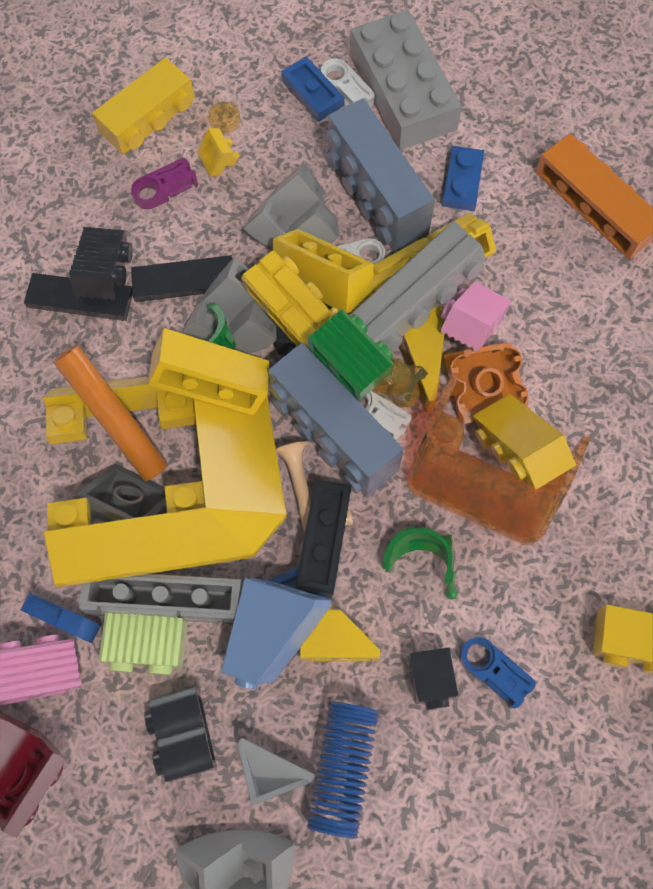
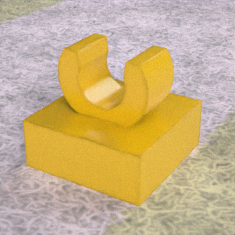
[197,128,240,177]

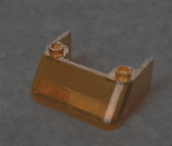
[407,377,591,545]

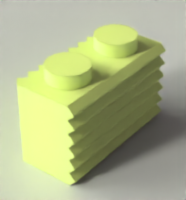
[98,613,188,676]

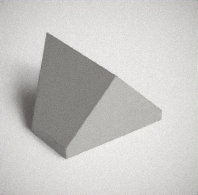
[237,738,316,806]

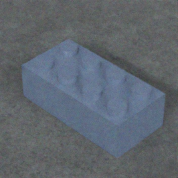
[326,98,435,253]
[268,343,404,498]

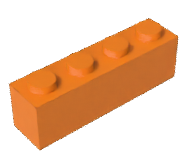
[535,133,653,260]

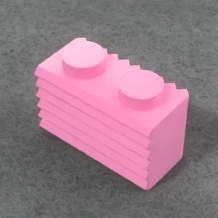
[441,281,512,352]
[0,635,81,706]

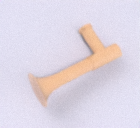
[275,441,353,534]

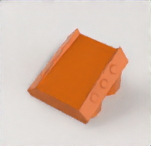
[443,342,529,424]

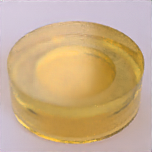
[208,102,241,134]

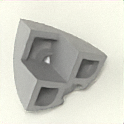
[243,163,339,248]
[182,257,277,354]
[176,830,295,889]

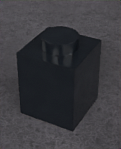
[408,647,459,710]

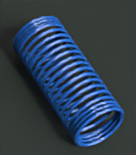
[306,701,380,839]

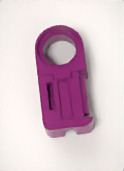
[131,158,198,209]

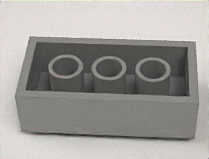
[350,9,462,150]

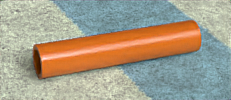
[53,345,168,481]

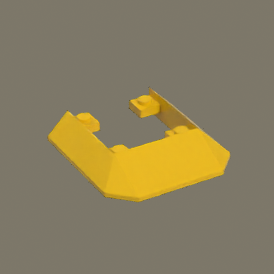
[42,376,287,588]

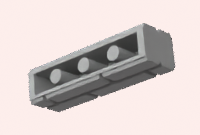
[349,221,486,352]
[79,574,243,624]

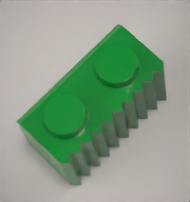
[308,309,394,401]

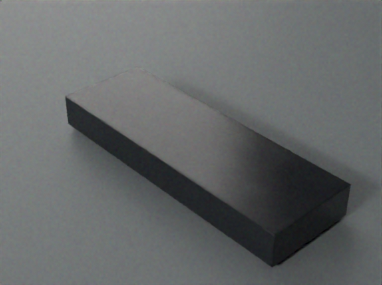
[131,255,233,302]
[24,273,133,321]
[295,479,352,597]

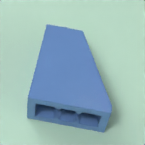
[221,578,332,689]

